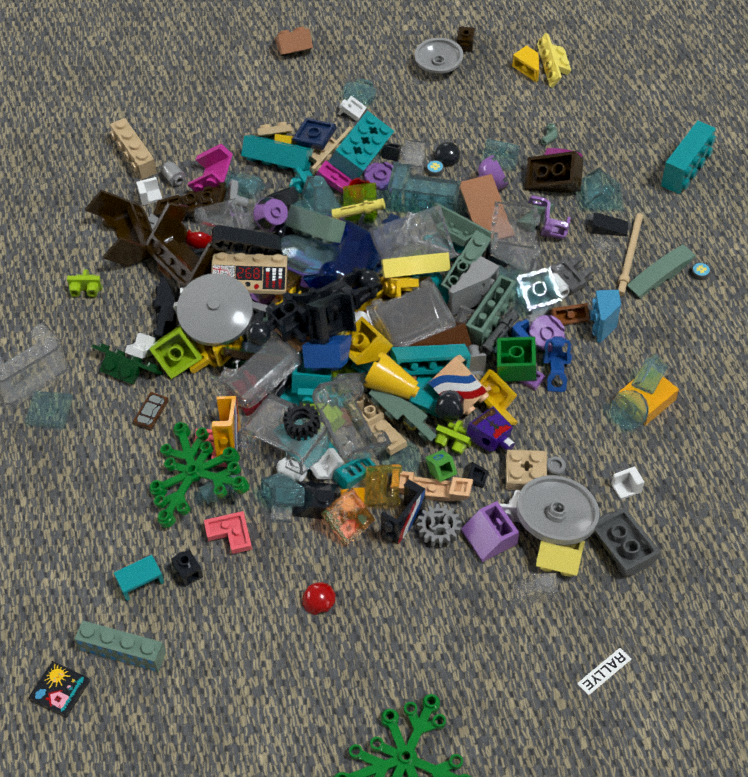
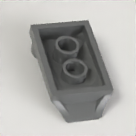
[594,507,661,576]

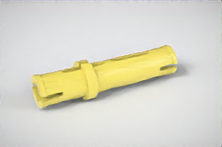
[332,198,386,219]

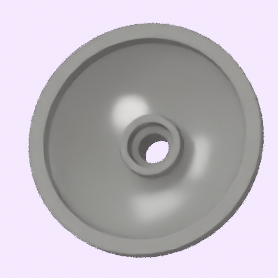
[415,38,463,74]

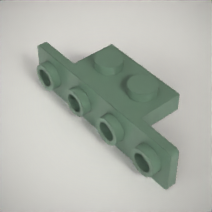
[430,203,494,247]

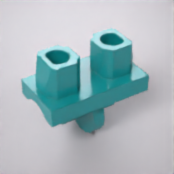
[289,167,320,201]

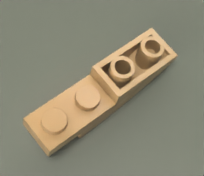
[346,391,407,455]

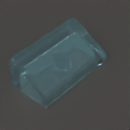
[631,354,668,394]

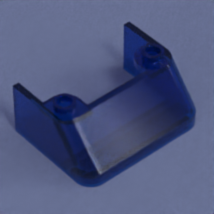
[303,220,380,290]

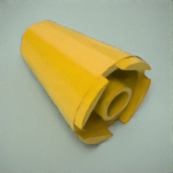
[363,352,420,399]

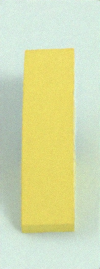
[381,252,451,278]

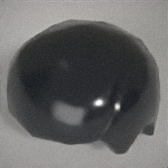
[435,142,460,167]
[435,390,464,422]

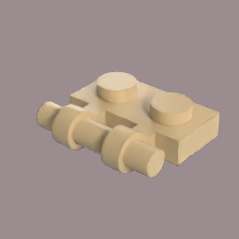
[257,122,292,137]

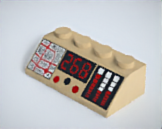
[212,252,288,294]

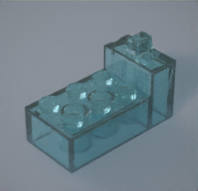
[387,162,461,217]

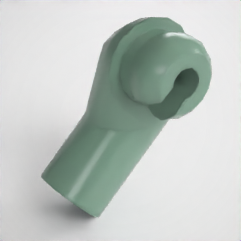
[541,123,558,146]

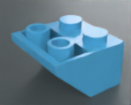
[590,290,621,343]

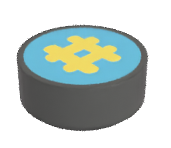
[427,160,444,177]
[691,262,711,280]

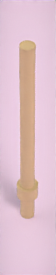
[618,213,643,296]

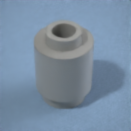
[161,161,185,186]

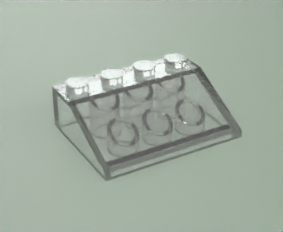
[369,205,457,277]

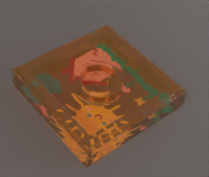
[321,488,375,546]

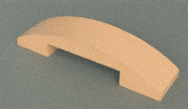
[390,470,473,501]

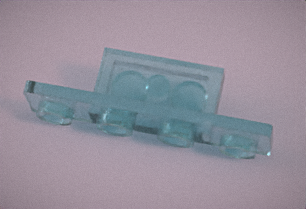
[224,171,266,195]

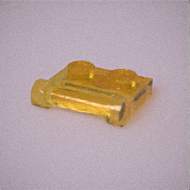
[364,464,402,507]

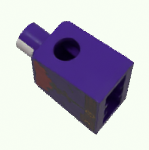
[465,407,515,452]

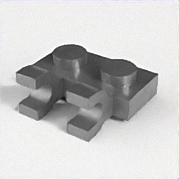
[550,255,594,294]

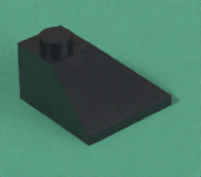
[293,481,339,520]

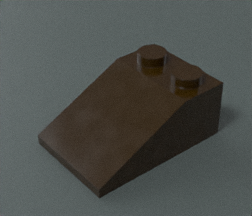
[525,151,583,193]

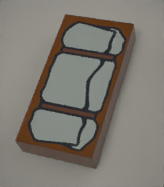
[133,392,169,431]

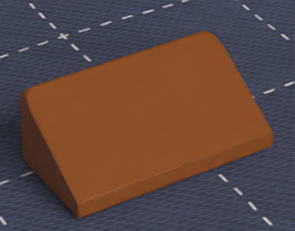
[549,303,590,325]

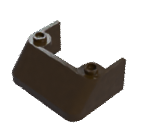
[85,190,153,266]
[146,203,227,286]

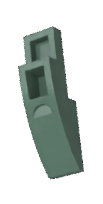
[441,230,492,291]
[369,390,437,441]

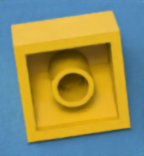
[344,317,393,365]

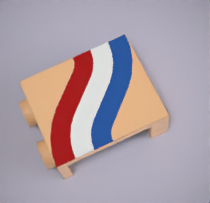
[428,355,491,416]

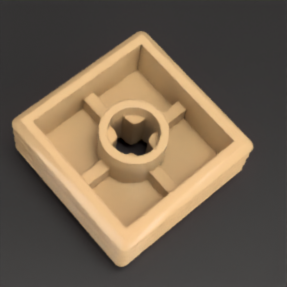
[506,450,547,490]

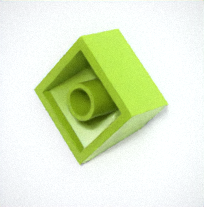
[149,326,202,379]

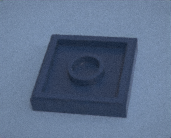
[292,118,337,150]

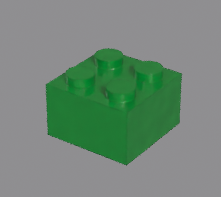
[497,337,537,381]

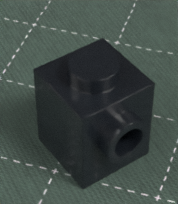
[171,549,203,587]

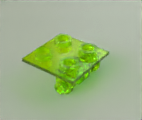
[343,183,378,221]

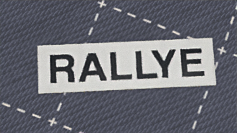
[577,648,631,695]

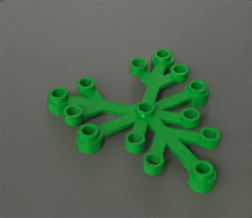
[150,422,250,528]
[334,694,471,777]

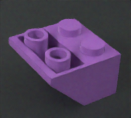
[461,501,519,562]

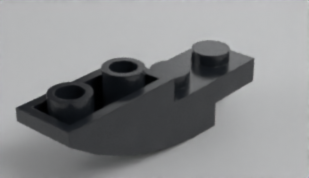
[152,277,176,341]

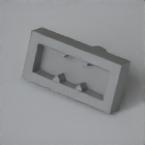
[224,179,249,219]

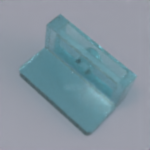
[481,138,520,171]

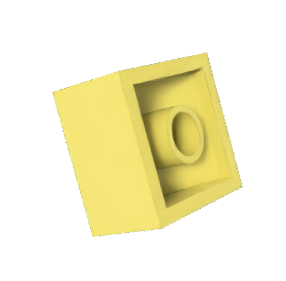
[536,540,585,577]

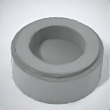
[547,457,566,476]

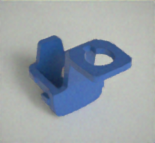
[543,336,572,392]

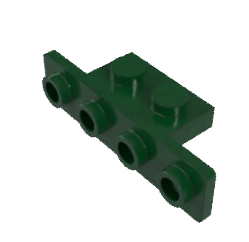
[91,343,163,385]

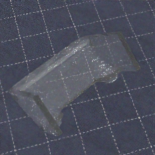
[208,331,303,408]

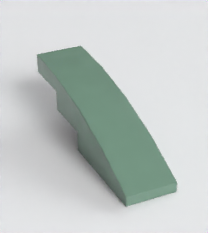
[627,244,696,299]

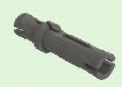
[480,309,520,355]

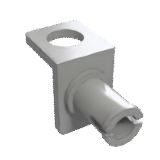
[467,345,486,376]

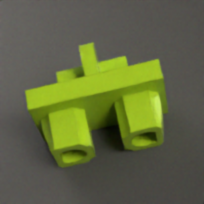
[67,269,103,297]
[435,420,472,455]

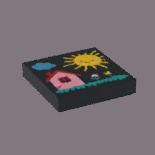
[28,661,90,718]

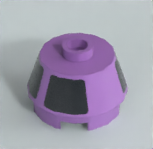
[253,197,288,232]

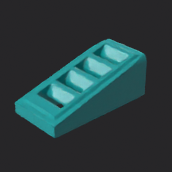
[333,453,377,490]

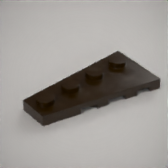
[154,182,227,218]

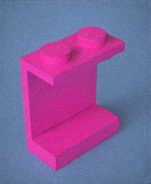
[188,144,233,192]

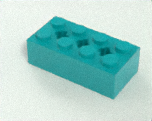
[328,111,394,180]
[661,120,717,194]

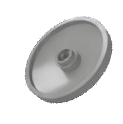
[177,274,253,346]
[516,475,599,545]

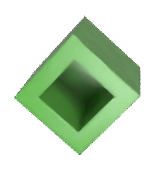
[425,450,457,482]

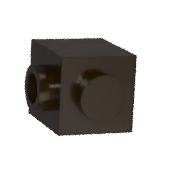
[457,26,475,53]

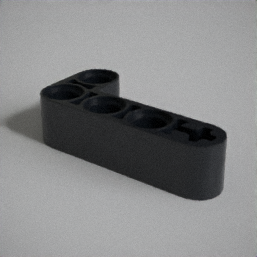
[211,225,282,255]

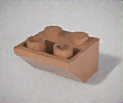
[274,26,313,55]

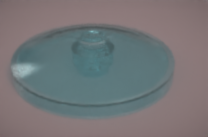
[281,234,349,276]

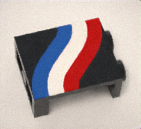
[381,479,425,544]

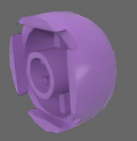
[477,155,508,190]

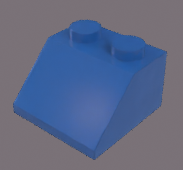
[302,335,352,371]

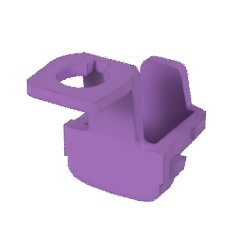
[528,195,571,239]

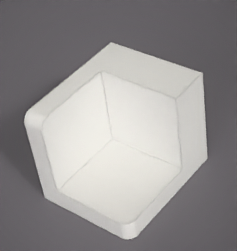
[136,177,162,205]
[611,466,644,500]

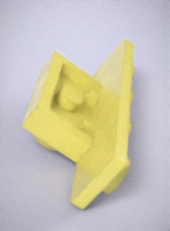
[537,33,571,88]

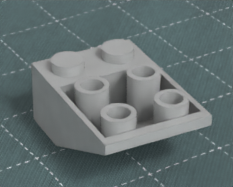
[448,256,499,316]

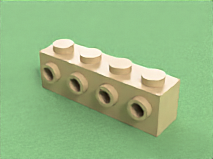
[109,118,157,179]

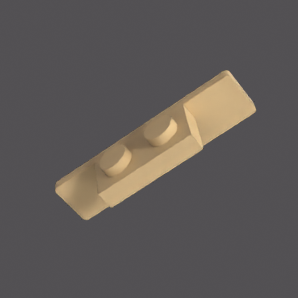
[309,126,353,177]

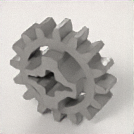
[417,504,461,547]

